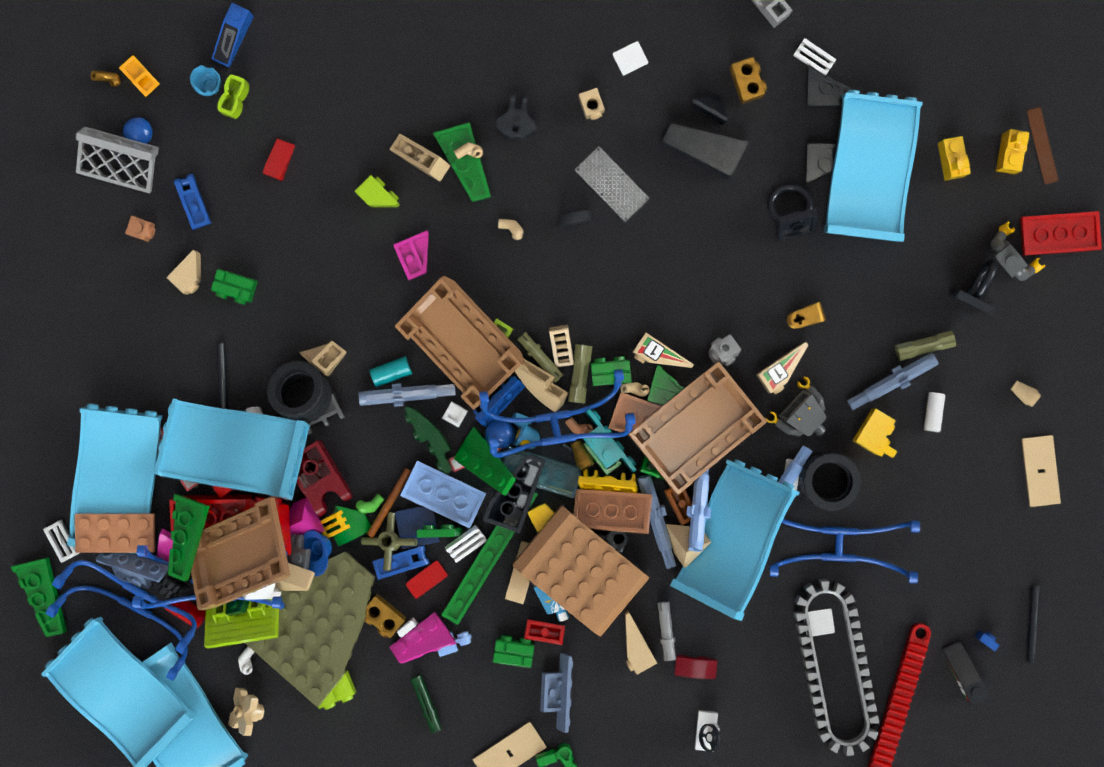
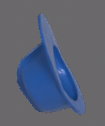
[303,530,332,576]

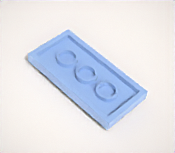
[400,461,486,529]

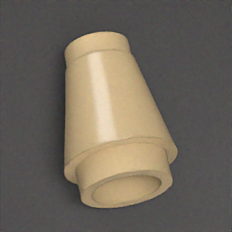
[1010,380,1041,407]

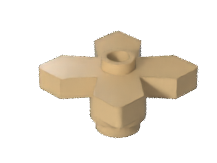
[228,688,264,736]

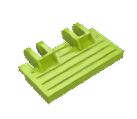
[204,599,279,649]

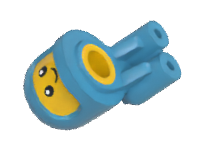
[512,412,540,449]

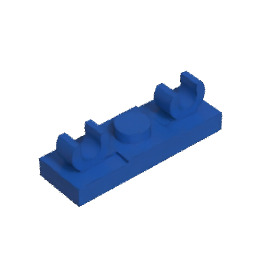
[473,375,526,428]

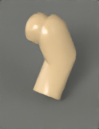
[454,142,483,159]
[620,382,650,397]

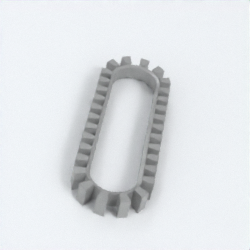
[793,579,879,756]

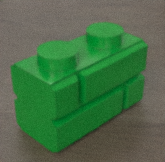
[211,269,258,305]
[591,356,632,386]
[493,635,535,668]

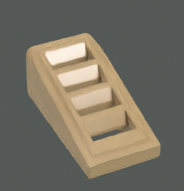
[549,325,574,367]

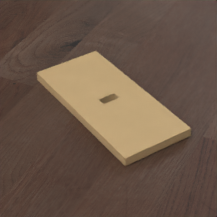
[1021,435,1061,507]
[473,721,547,767]

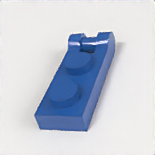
[174,173,211,230]
[372,545,430,580]

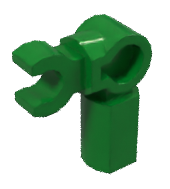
[535,743,577,767]

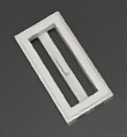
[793,38,836,76]
[43,520,79,563]
[445,525,487,563]

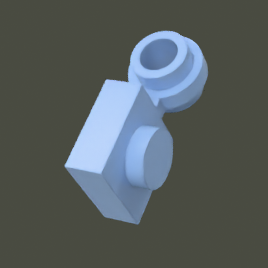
[438,631,472,657]

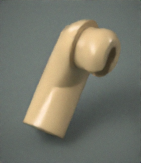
[498,219,524,240]

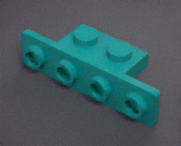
[583,409,636,473]

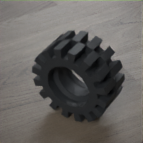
[151,571,189,599]

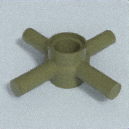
[361,512,417,571]

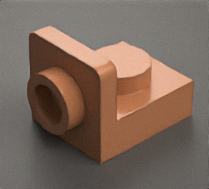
[125,216,155,242]

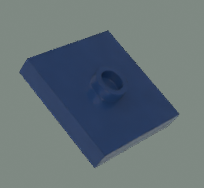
[395,506,440,549]

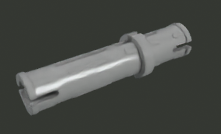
[657,601,676,661]

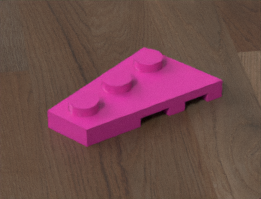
[389,612,457,664]

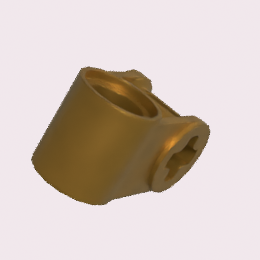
[787,302,826,329]

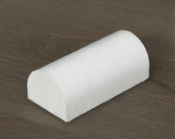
[924,392,945,432]

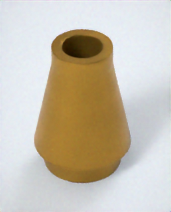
[571,440,594,470]

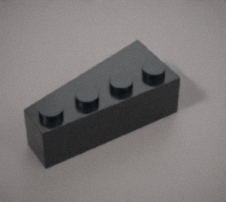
[661,124,749,179]

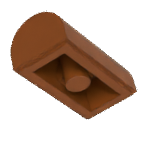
[664,487,692,525]

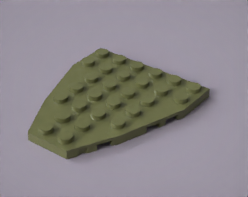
[245,552,375,707]

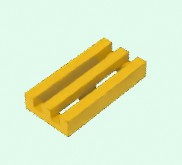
[321,510,350,538]

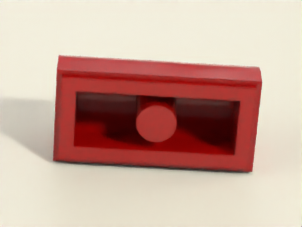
[524,619,565,645]

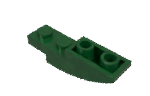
[403,406,453,474]

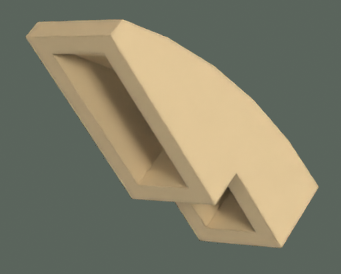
[515,359,568,412]
[505,541,530,604]

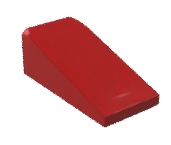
[262,139,295,181]
[405,560,448,599]

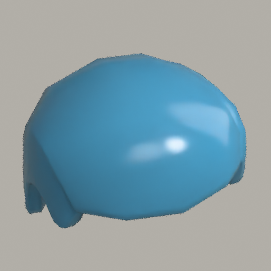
[190,65,222,96]

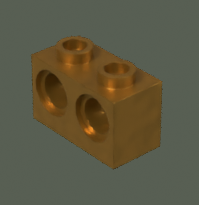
[729,57,767,104]
[365,594,407,638]

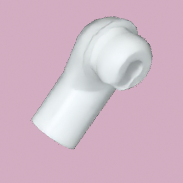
[238,646,255,675]

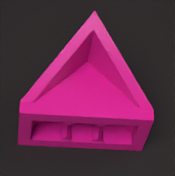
[289,498,325,536]

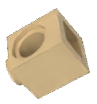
[578,88,605,120]

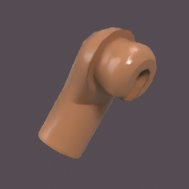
[565,417,593,434]

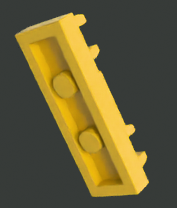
[578,469,638,493]

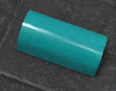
[369,356,412,387]

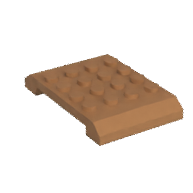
[395,276,525,410]
[628,361,767,495]
[191,497,290,610]
[512,505,650,637]

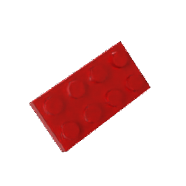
[1020,211,1102,256]

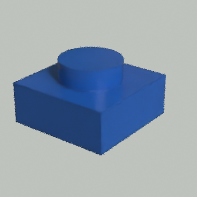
[975,631,1000,651]

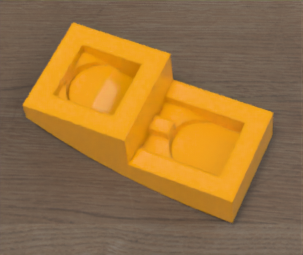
[119,55,160,97]

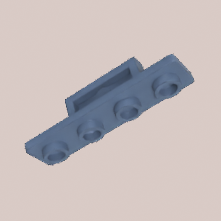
[96,553,169,589]
[540,653,573,733]

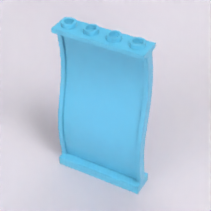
[823,90,923,242]
[154,399,310,501]
[67,404,163,554]
[670,459,800,621]
[41,617,196,767]
[142,643,248,767]

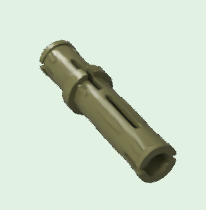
[517,332,564,382]

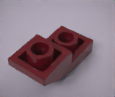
[675,655,718,679]

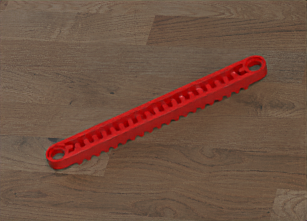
[868,623,931,767]

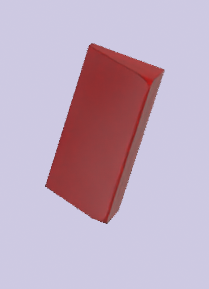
[165,601,206,628]

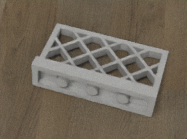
[76,127,159,193]

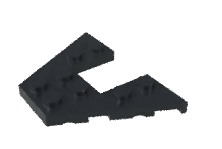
[805,67,851,183]

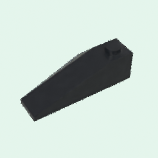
[483,454,546,533]

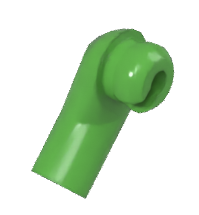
[356,493,385,514]

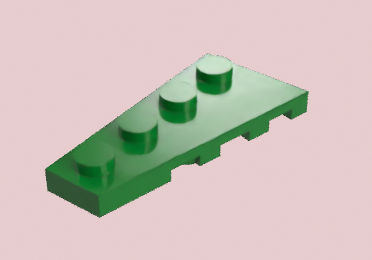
[433,123,491,202]
[454,427,516,496]
[168,494,210,581]
[11,557,67,637]

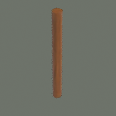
[367,468,412,538]

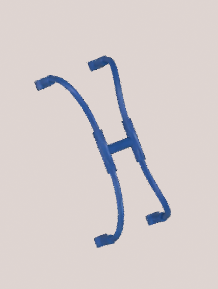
[479,369,636,458]
[769,518,920,584]
[132,545,288,609]
[46,560,197,681]

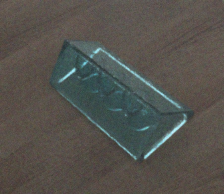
[504,446,582,498]

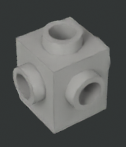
[709,334,741,366]

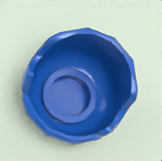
[123,117,153,144]
[485,420,516,449]

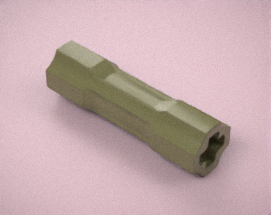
[895,331,956,361]
[568,344,592,404]

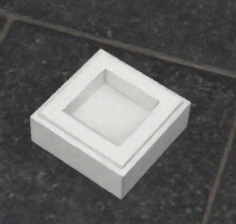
[442,401,468,428]
[397,618,418,637]

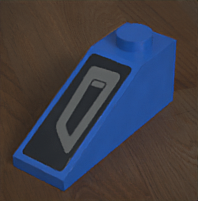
[212,3,254,68]

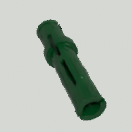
[410,674,442,733]

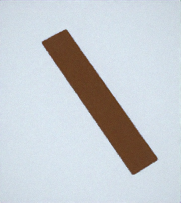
[1027,107,1058,184]

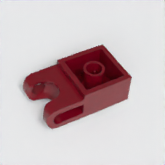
[297,440,352,516]

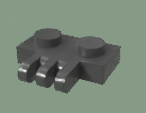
[287,534,311,569]

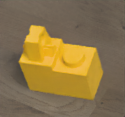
[996,129,1029,174]
[938,136,971,181]
[852,408,897,458]

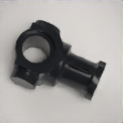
[592,530,628,552]

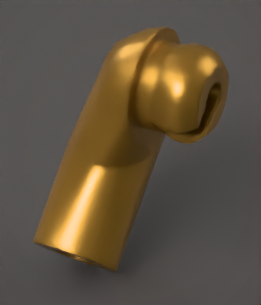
[90,71,121,87]

